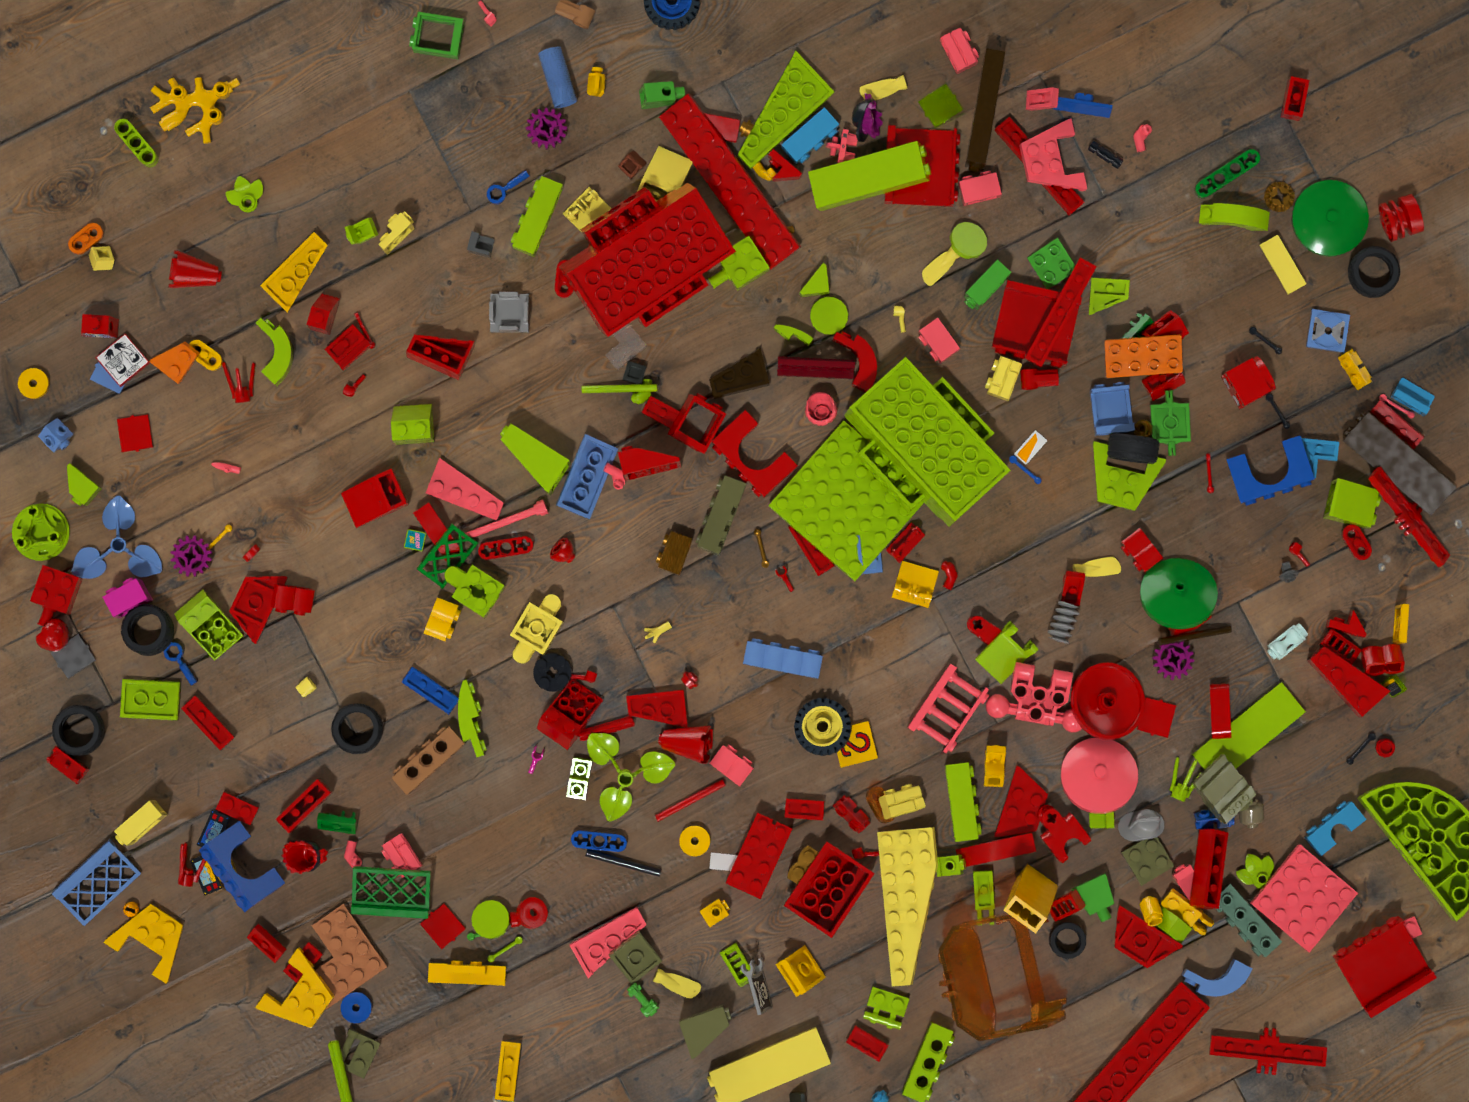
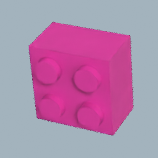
[102,577,153,619]

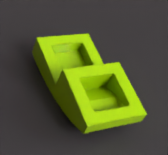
[774,324,814,346]

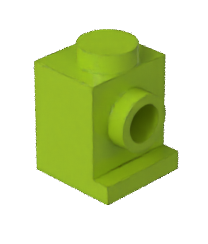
[937,855,966,877]

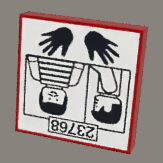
[95,334,150,387]

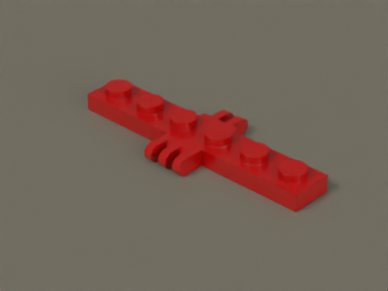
[1368,466,1450,568]
[1209,1027,1327,1075]

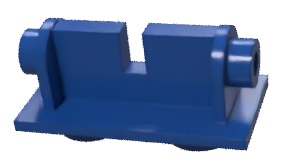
[1193,810,1235,830]

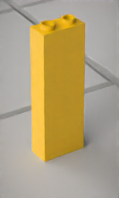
[1004,863,1058,934]

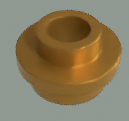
[739,120,755,138]
[1134,420,1152,437]

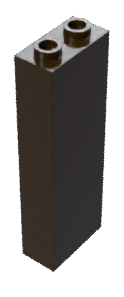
[965,48,1005,172]
[1343,410,1457,515]

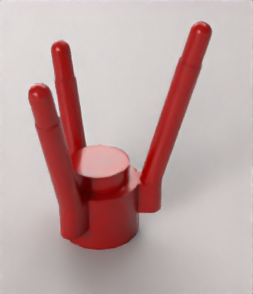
[222,362,255,403]
[178,843,206,887]

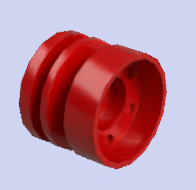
[1378,194,1424,242]

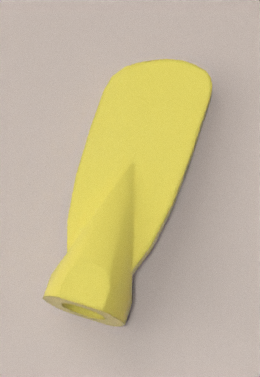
[860,75,908,101]
[922,247,960,286]
[1073,557,1121,577]
[653,968,701,999]

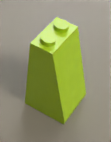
[500,424,571,496]

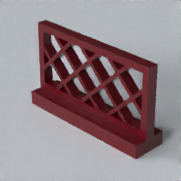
[777,356,855,380]

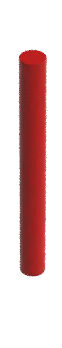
[655,779,726,822]

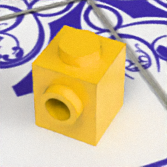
[699,898,730,927]

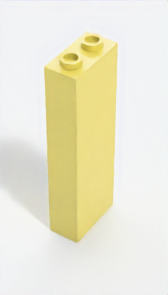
[707,1027,831,1102]

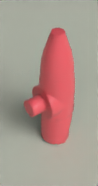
[211,462,241,474]

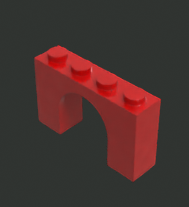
[712,410,798,498]

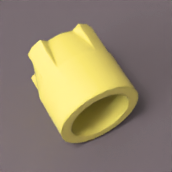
[295,677,317,697]

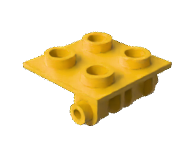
[891,561,939,608]

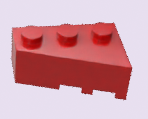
[406,334,475,380]

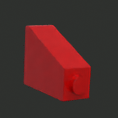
[306,293,340,335]

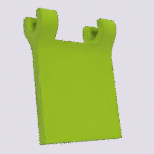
[975,621,1038,684]

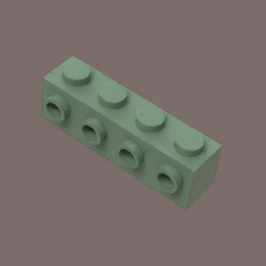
[1216,884,1282,957]

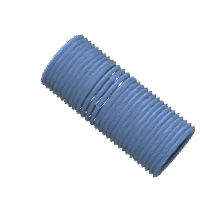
[538,46,578,108]

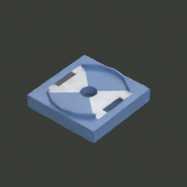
[1306,309,1350,353]

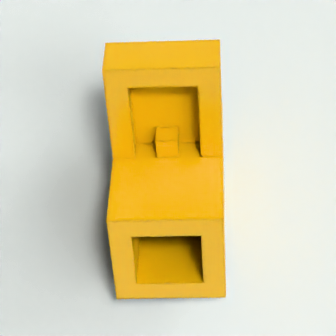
[984,745,1006,787]

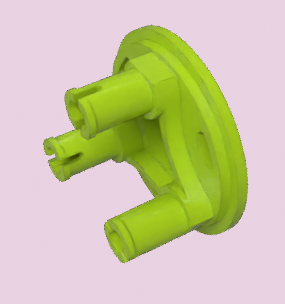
[12,503,70,561]

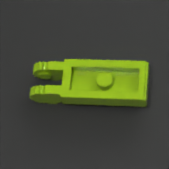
[973,870,995,926]

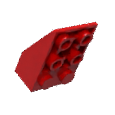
[341,468,409,528]
[537,679,603,750]

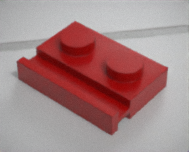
[324,324,372,371]

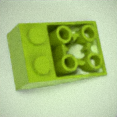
[174,589,244,661]

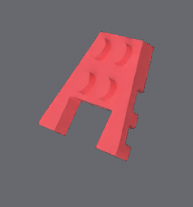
[1019,118,1087,191]

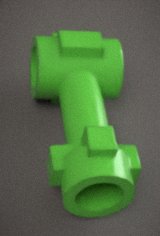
[627,982,659,1018]

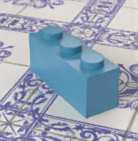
[781,107,840,165]

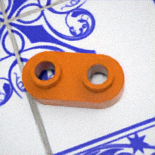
[68,223,104,255]

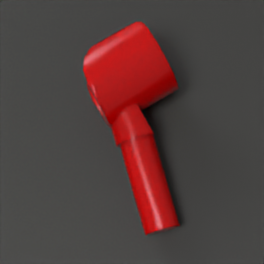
[343,374,366,397]
[1289,542,1310,567]
[776,566,794,592]
[571,670,597,683]
[852,847,879,859]

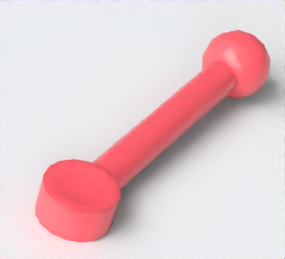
[1379,394,1415,419]

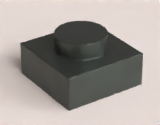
[623,361,647,384]

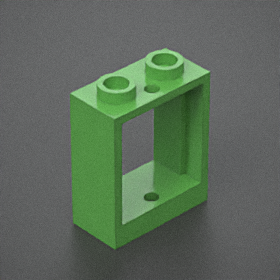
[409,12,465,60]
[964,259,1011,310]

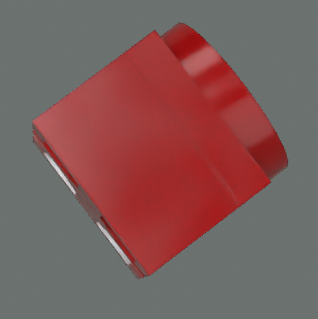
[1221,356,1276,410]

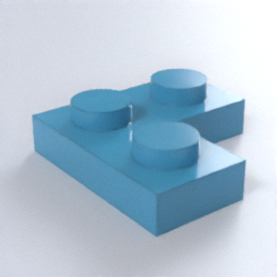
[1301,438,1339,479]

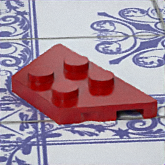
[229,576,288,644]
[994,766,1048,837]
[1114,905,1183,968]

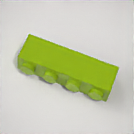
[511,176,564,257]
[945,762,981,842]

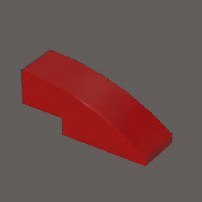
[413,502,459,561]

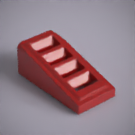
[1319,628,1362,665]
[1049,889,1086,922]

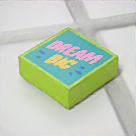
[404,529,427,552]

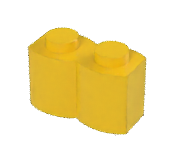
[424,597,461,642]

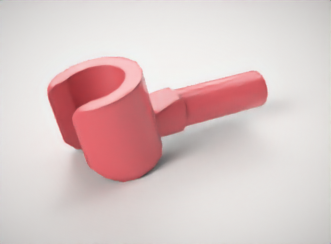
[478,1,497,27]

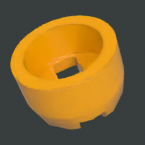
[123,902,139,917]

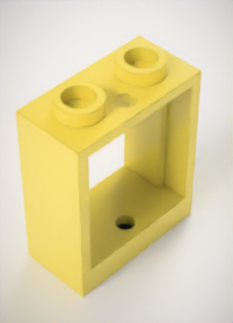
[114,800,168,846]

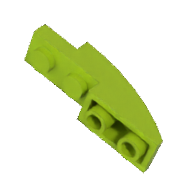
[458,679,487,758]

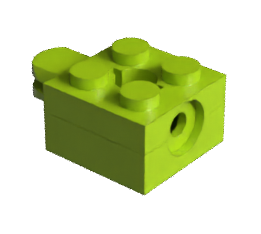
[445,565,506,618]

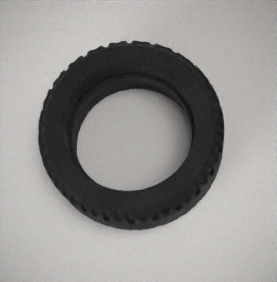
[1348,246,1400,298]
[1107,434,1159,464]
[121,604,174,656]
[331,703,383,754]
[52,705,105,756]

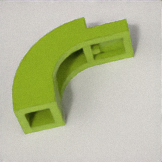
[1199,203,1270,231]
[256,318,293,386]

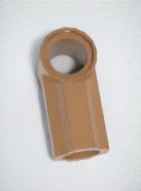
[555,0,596,29]

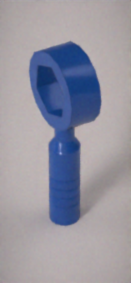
[487,170,530,204]
[164,642,198,686]

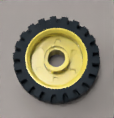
[794,698,852,756]

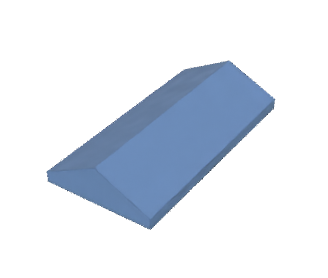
[556,434,618,519]

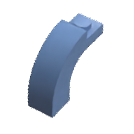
[1181,959,1253,997]

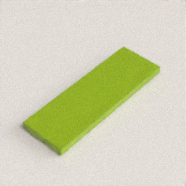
[1192,682,1306,771]

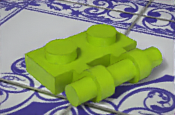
[863,986,910,1030]

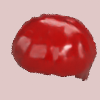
[36,619,69,652]

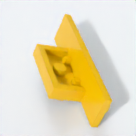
[428,960,506,986]

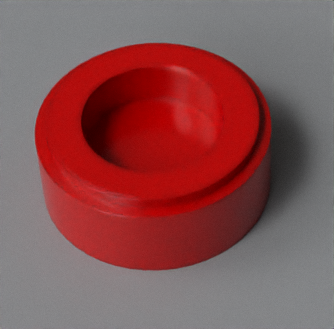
[242,544,260,562]

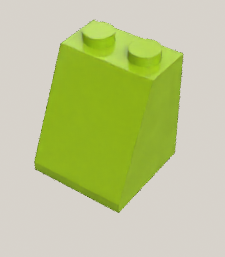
[391,404,434,445]
[1323,478,1381,529]

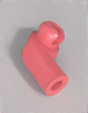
[1133,124,1152,152]
[603,463,625,490]

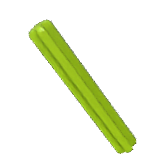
[328,1040,353,1102]

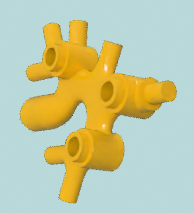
[150,77,240,144]

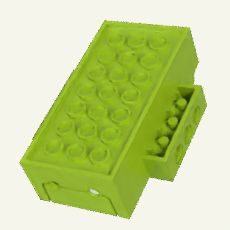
[844,357,1011,527]

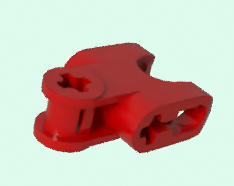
[1038,805,1091,864]

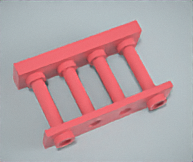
[907,664,989,754]

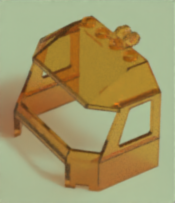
[938,912,1067,1041]

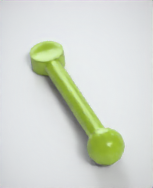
[487,936,523,962]

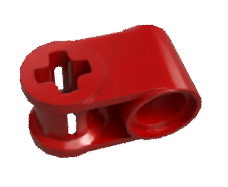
[967,616,1002,645]

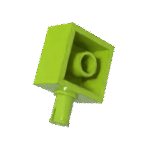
[708,236,770,291]

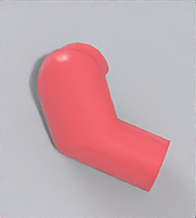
[344,840,362,868]

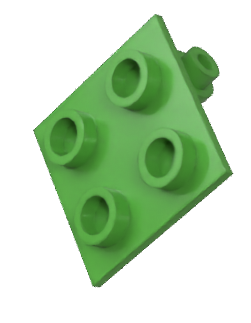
[1027,238,1075,289]

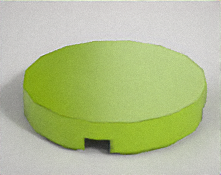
[949,222,987,259]
[810,297,848,335]
[471,900,510,939]

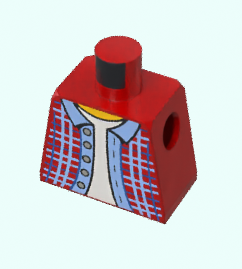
[81,314,119,338]

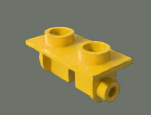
[1338,349,1372,390]

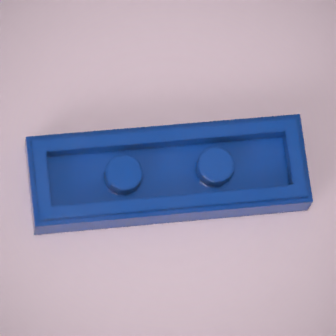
[402,667,459,715]

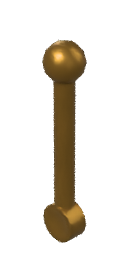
[754,529,769,568]

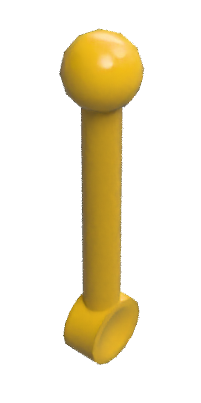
[202,525,232,555]

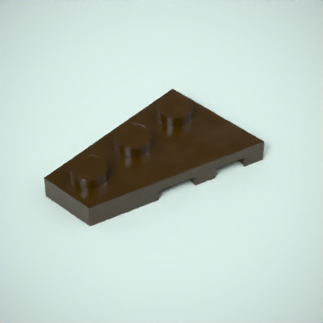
[709,348,770,399]

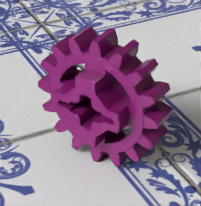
[526,108,567,150]
[170,536,213,577]
[1152,641,1195,680]

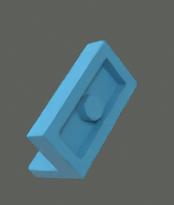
[1390,378,1435,416]

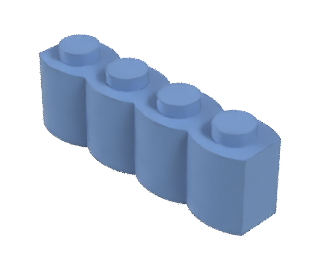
[743,638,823,679]

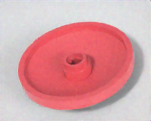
[1060,738,1138,814]

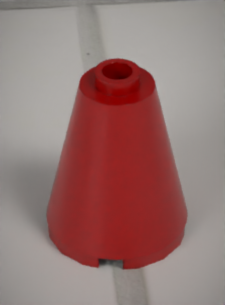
[168,250,222,288]
[658,726,713,764]

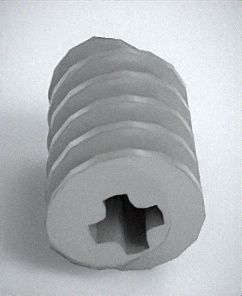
[1047,601,1080,644]

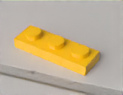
[495,1041,521,1102]

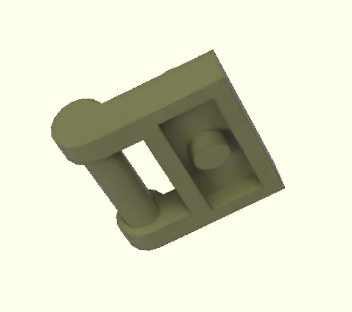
[341,1029,381,1079]

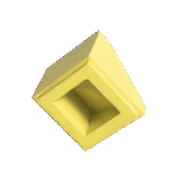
[89,246,115,271]

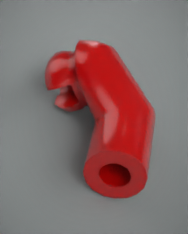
[941,561,958,590]

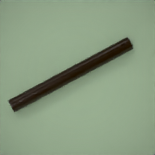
[1158,625,1232,646]

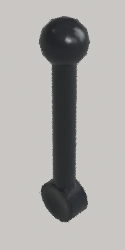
[1249,327,1282,355]
[1265,394,1290,429]
[1346,733,1376,765]

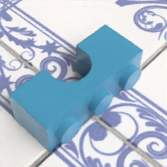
[1304,801,1367,856]

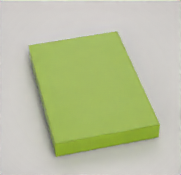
[120,679,181,720]

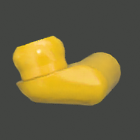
[753,162,777,181]

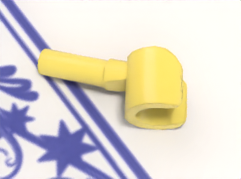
[893,306,906,333]

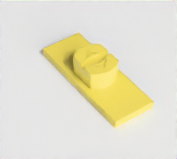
[1259,235,1306,294]

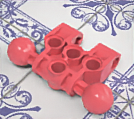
[986,662,1082,733]

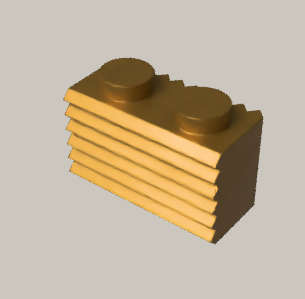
[656,531,693,576]

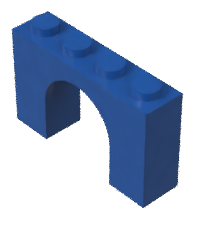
[1226,436,1315,506]
[199,821,285,912]

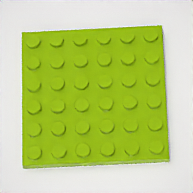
[768,421,924,582]

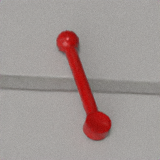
[354,312,375,349]
[1206,453,1214,493]

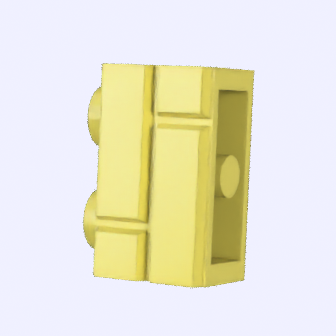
[985,356,1022,401]
[879,784,926,819]

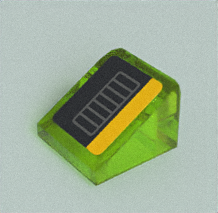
[1382,674,1407,698]

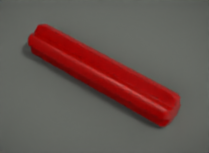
[579,716,635,741]

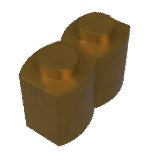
[787,845,819,884]

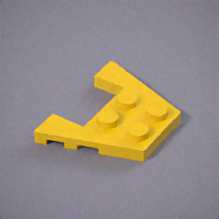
[103,904,184,984]
[255,947,335,1028]

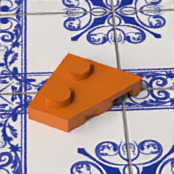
[149,342,200,384]

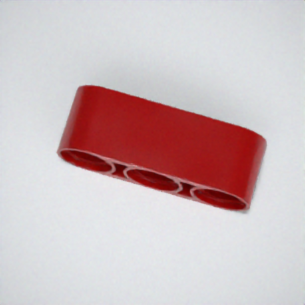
[1210,683,1232,739]

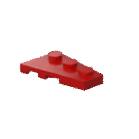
[626,690,688,728]

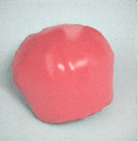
[805,392,838,426]

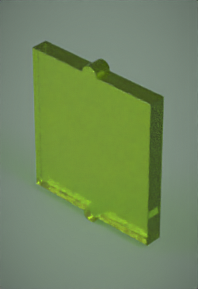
[918,84,963,128]

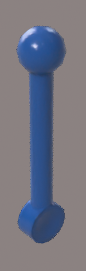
[1009,456,1042,484]

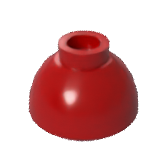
[550,538,575,563]

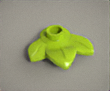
[226,176,263,213]
[1236,854,1274,889]

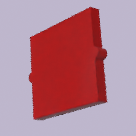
[117,414,153,452]
[1137,697,1176,738]
[420,903,466,950]

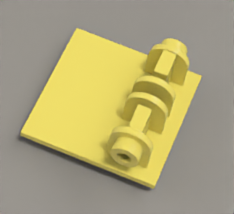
[563,187,612,232]

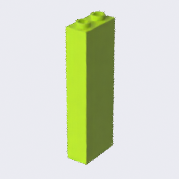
[808,141,931,211]

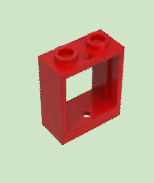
[668,393,726,454]

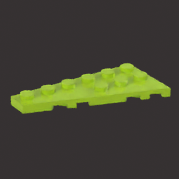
[738,51,835,169]

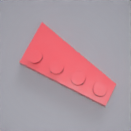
[426,458,504,521]
[569,907,647,979]

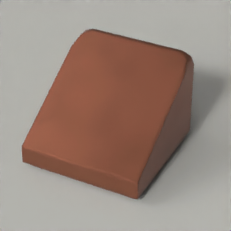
[618,151,647,179]

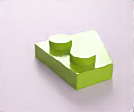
[1088,277,1130,315]

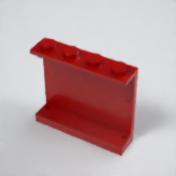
[884,125,960,207]
[991,280,1082,368]
[1333,916,1437,1018]

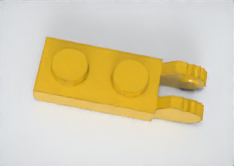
[1160,888,1214,935]

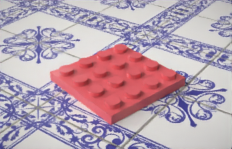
[1250,844,1358,953]

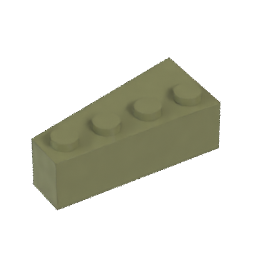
[696,476,746,556]

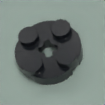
[533,653,572,692]

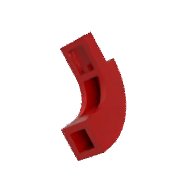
[833,331,877,393]

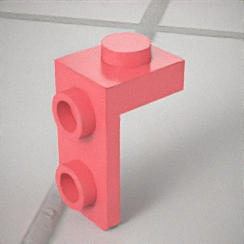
[1172,863,1194,900]

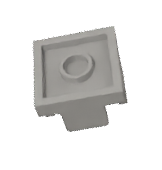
[489,292,529,333]

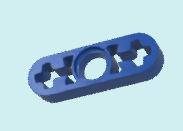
[571,831,627,852]

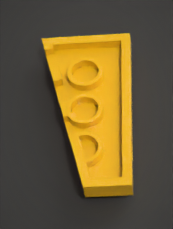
[260,232,328,313]

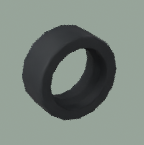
[1049,922,1086,959]

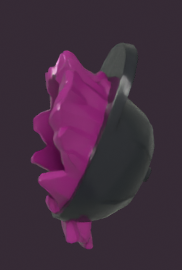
[852,93,883,142]

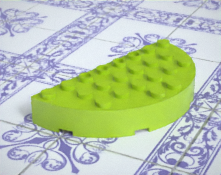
[1357,782,1469,922]

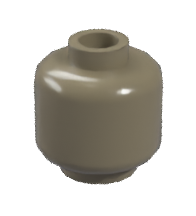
[1239,799,1264,828]

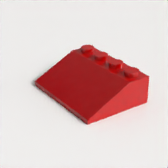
[618,446,681,481]
[783,841,875,938]

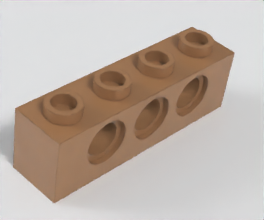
[392,726,466,795]

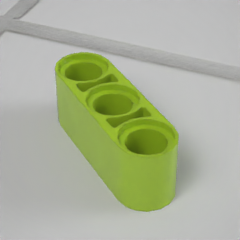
[114,119,159,168]

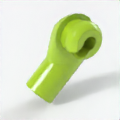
[631,379,652,404]

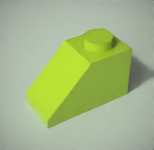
[67,463,102,506]

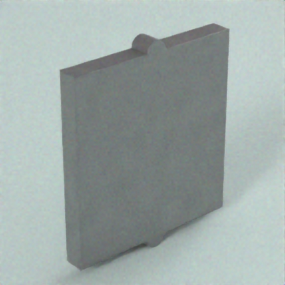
[51,634,96,679]

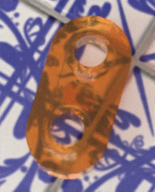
[866,786,895,824]

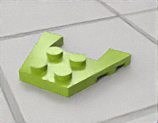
[1093,441,1166,511]

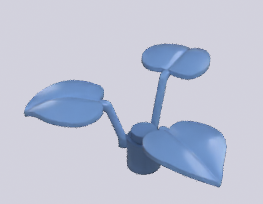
[71,496,162,579]

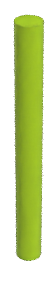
[582,384,658,393]

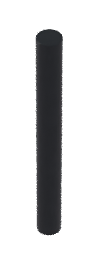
[585,849,662,877]

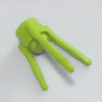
[1169,757,1203,802]

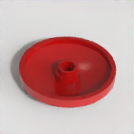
[1070,662,1145,740]

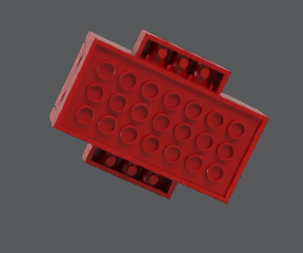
[559,183,736,337]

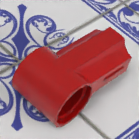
[1020,369,1059,390]

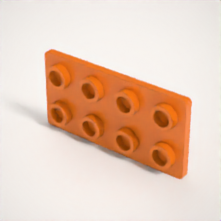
[1104,334,1183,378]

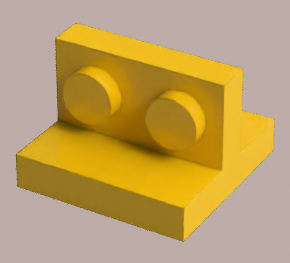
[775,945,826,997]

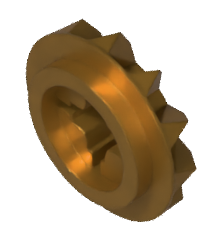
[1264,182,1295,212]

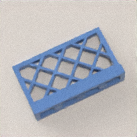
[52,839,141,926]

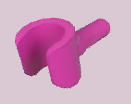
[528,746,545,774]

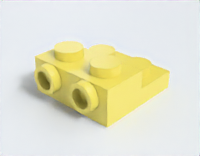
[379,211,415,255]

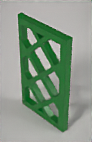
[417,524,478,589]

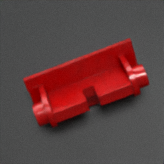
[886,522,925,563]
[833,795,871,834]

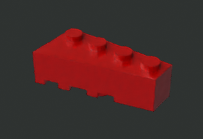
[1307,647,1390,717]

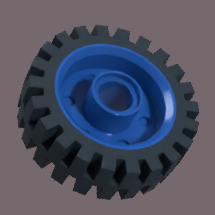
[644,0,700,30]

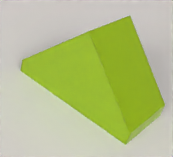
[799,263,829,297]
[1156,905,1192,944]

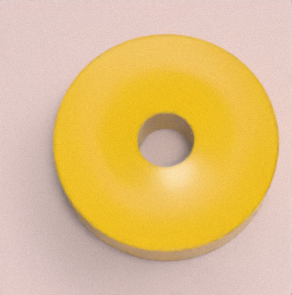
[18,368,50,399]
[679,826,710,856]

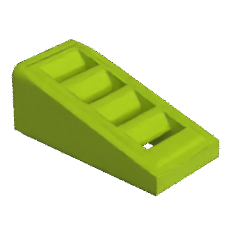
[720,943,755,987]

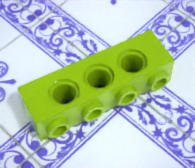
[902,1022,955,1102]

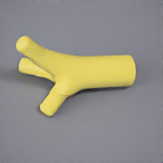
[644,622,672,643]

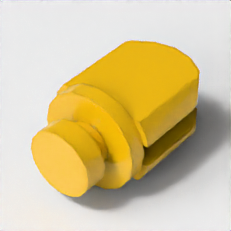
[587,67,605,97]

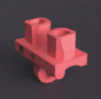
[826,129,858,163]

